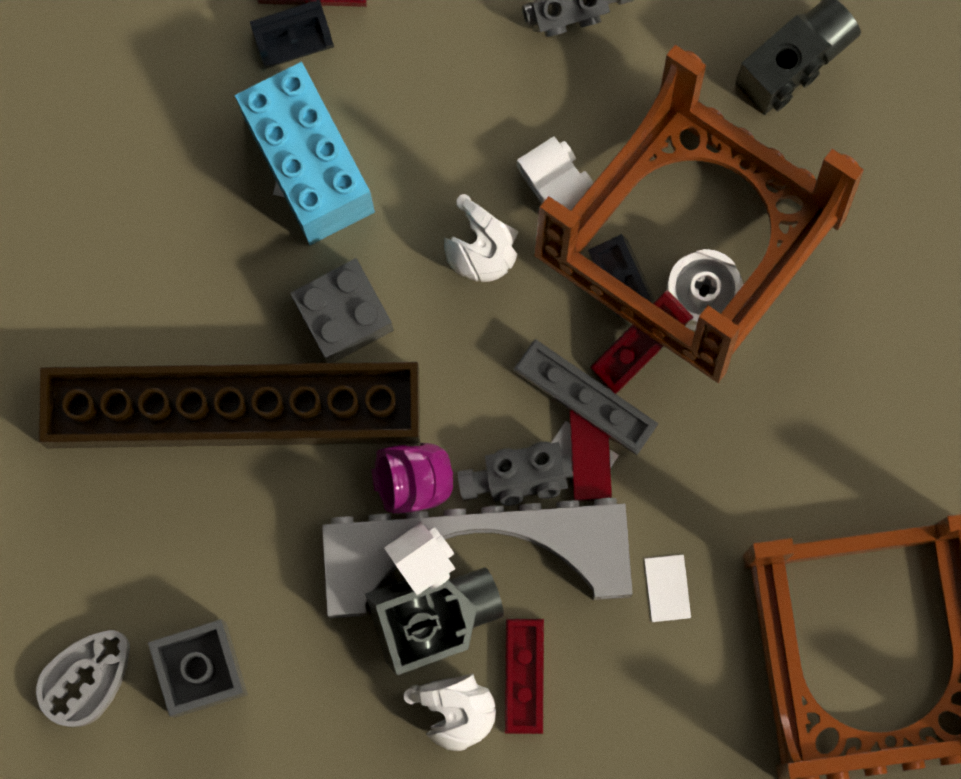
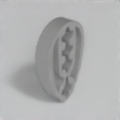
[36,630,130,727]

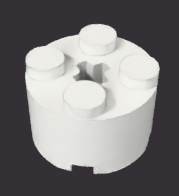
[666,249,743,331]

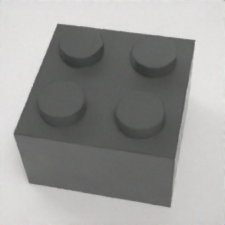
[290,258,394,363]
[148,619,248,718]

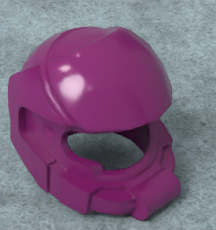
[371,443,453,514]

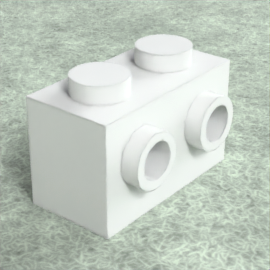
[384,522,455,595]

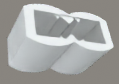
[516,136,594,211]

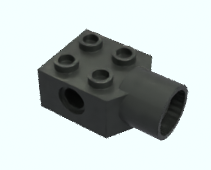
[735,0,861,115]
[365,567,504,676]

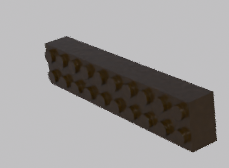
[39,362,420,449]

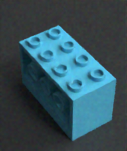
[235,62,375,245]

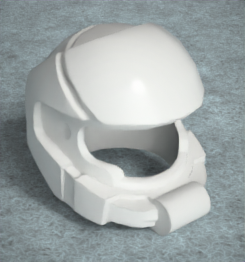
[444,194,519,282]
[404,674,496,751]

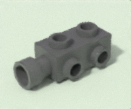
[522,0,634,37]
[458,442,574,506]

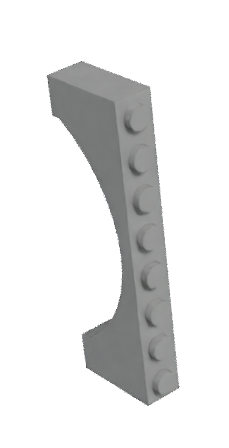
[322,498,633,619]

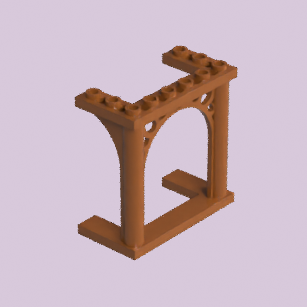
[534,45,864,383]
[743,514,961,779]

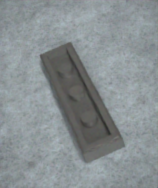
[513,339,659,456]

